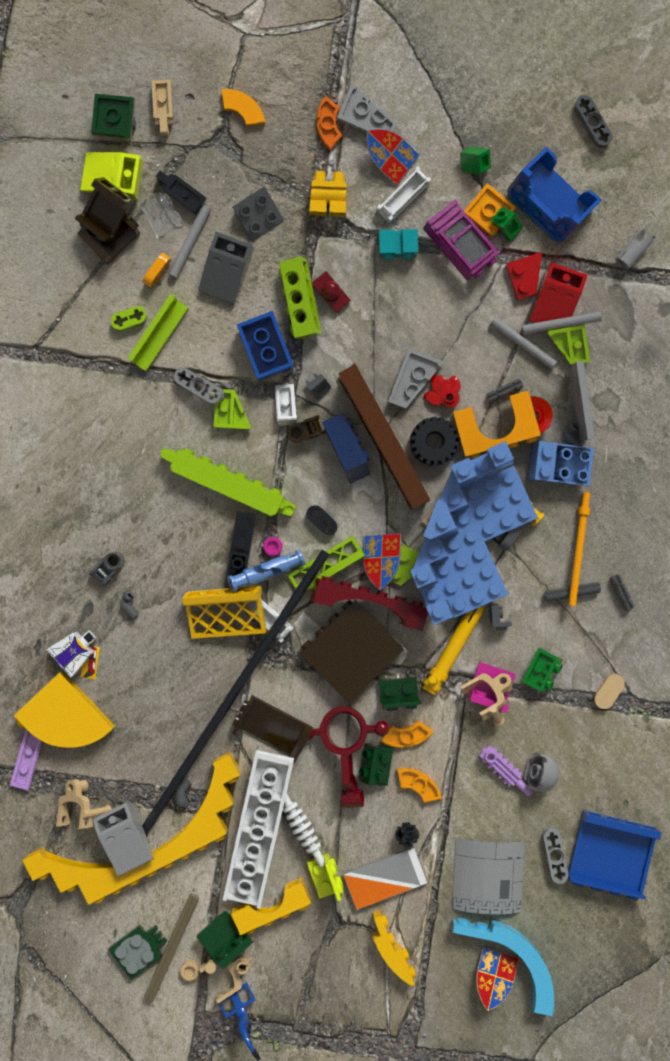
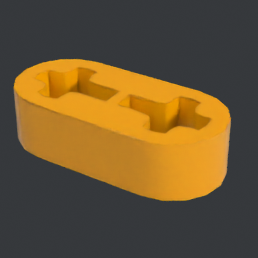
[142,253,171,288]

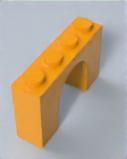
[453,391,541,459]

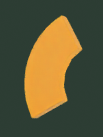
[221,89,265,127]
[380,720,434,748]
[397,768,442,803]

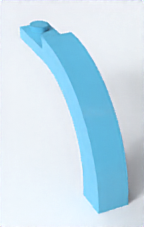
[451,918,554,1016]

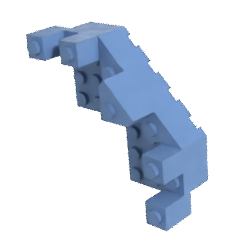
[410,441,538,625]

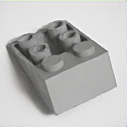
[92,802,154,876]

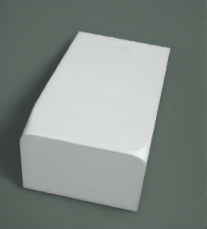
[275,384,297,426]

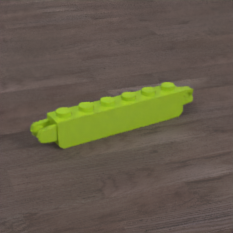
[160,447,296,516]

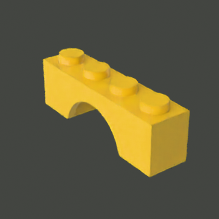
[231,877,311,935]

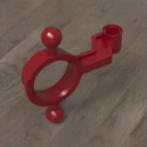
[307,706,389,808]

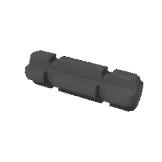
[486,379,523,403]
[610,574,635,611]

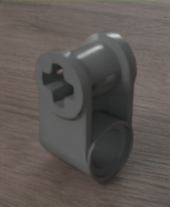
[89,552,125,587]

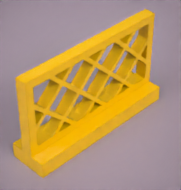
[182,586,267,639]

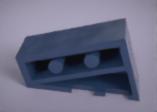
[322,413,370,484]

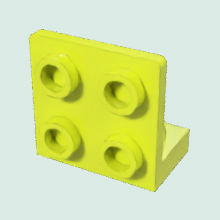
[307,853,344,901]

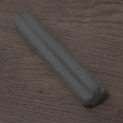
[544,582,601,602]

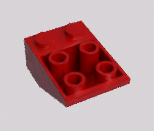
[529,262,588,323]

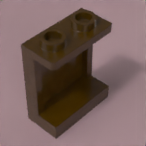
[75,177,135,242]
[78,217,140,265]

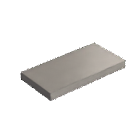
[568,361,595,442]

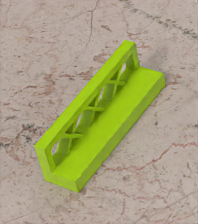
[128,294,189,372]
[288,536,365,590]

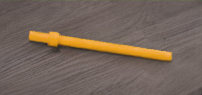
[568,492,590,606]

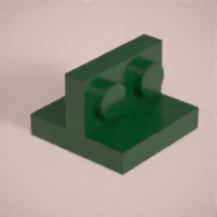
[91,94,137,139]

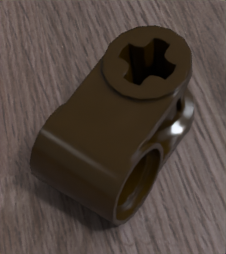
[287,415,325,443]

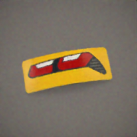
[81,646,100,680]

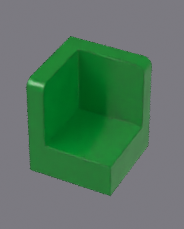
[460,147,491,174]

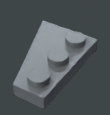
[337,83,397,133]
[388,348,444,409]

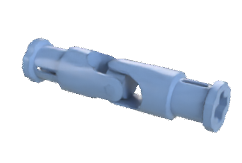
[227,550,305,592]

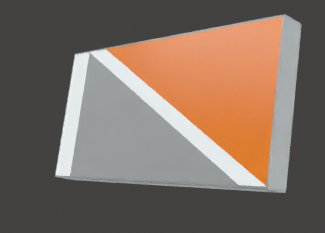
[343,846,428,910]

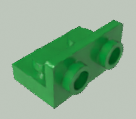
[522,648,563,693]

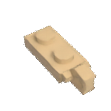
[151,79,174,136]

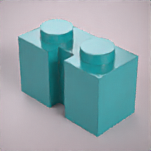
[378,229,418,260]

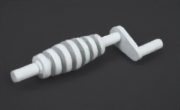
[247,776,325,868]

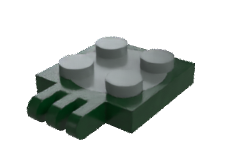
[108,925,167,980]

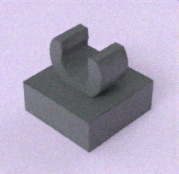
[306,373,332,400]

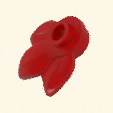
[424,375,461,408]

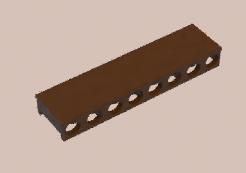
[338,363,431,510]

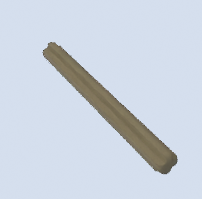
[144,893,199,1002]

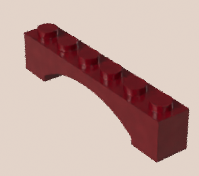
[310,576,428,631]

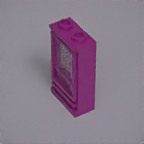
[423,199,500,281]

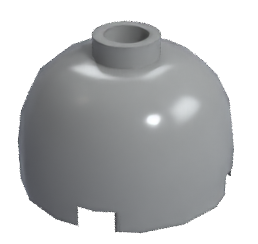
[524,752,560,792]

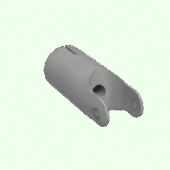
[615,229,656,270]

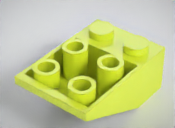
[80,152,144,201]

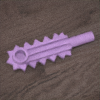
[479,745,533,796]

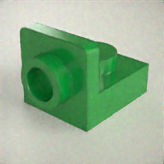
[490,207,523,242]

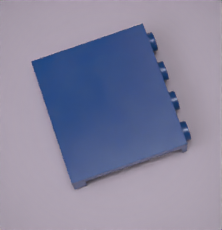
[568,810,662,900]

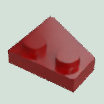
[505,252,542,301]

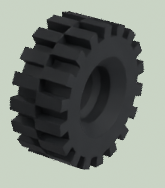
[410,417,459,466]

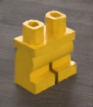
[309,171,346,217]

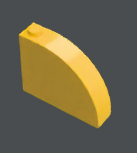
[14,671,115,748]

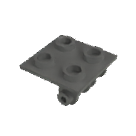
[232,186,284,240]

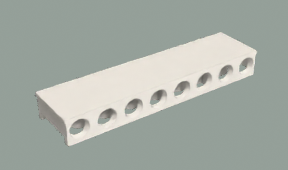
[222,750,294,909]

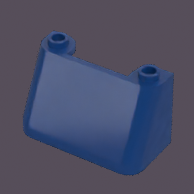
[507,147,602,242]

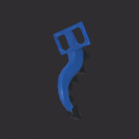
[219,982,260,1061]

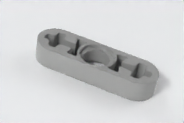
[174,368,225,404]
[542,827,568,884]

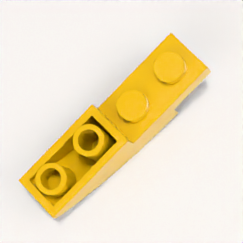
[372,910,417,986]

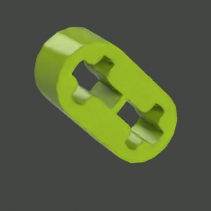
[111,306,148,331]

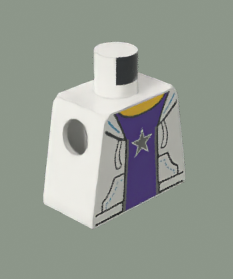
[47,630,97,677]

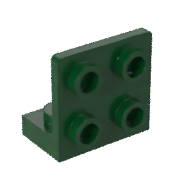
[378,677,421,711]
[196,911,253,969]

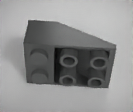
[198,232,254,304]

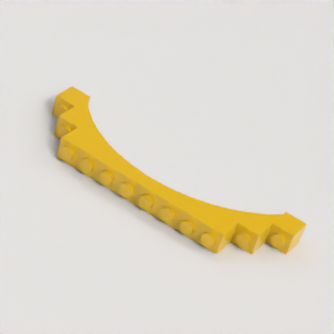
[22,751,241,905]

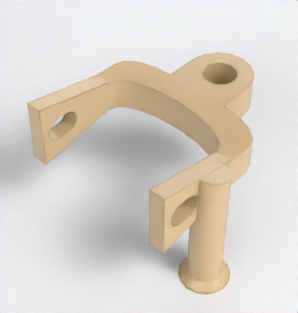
[460,673,512,726]
[56,779,112,829]
[199,956,250,1004]

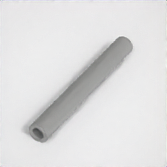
[168,205,211,279]
[523,311,602,335]
[490,316,557,369]

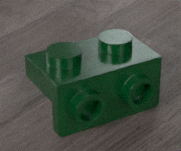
[359,743,393,786]

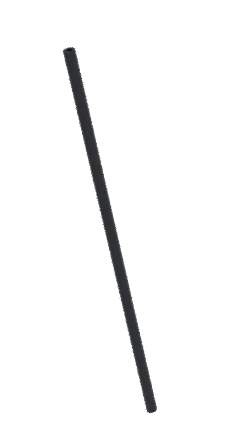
[142,550,330,836]

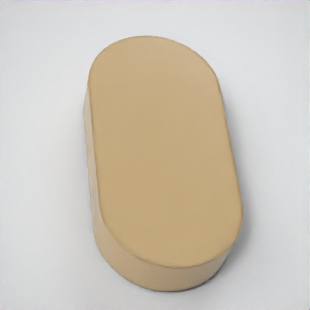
[594,673,625,709]

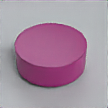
[263,537,283,556]

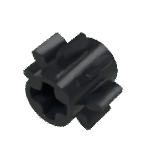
[395,822,419,847]

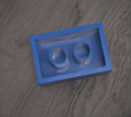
[236,311,294,382]

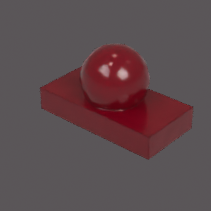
[312,271,351,313]

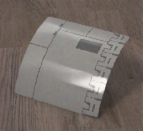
[452,838,525,914]

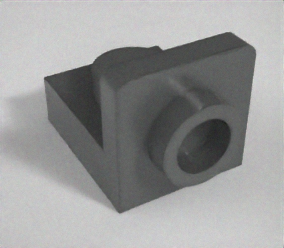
[489,603,512,630]

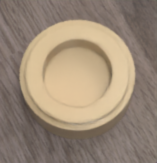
[180,960,200,981]

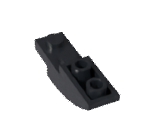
[224,511,256,588]

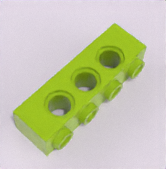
[279,256,322,340]

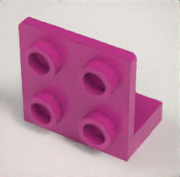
[467,662,515,713]

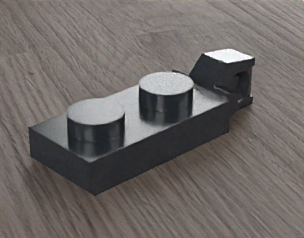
[155,170,207,215]

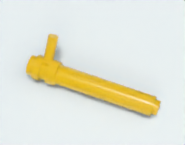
[422,605,485,695]

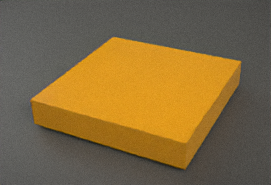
[464,183,516,238]

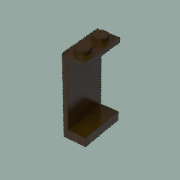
[232,695,313,765]

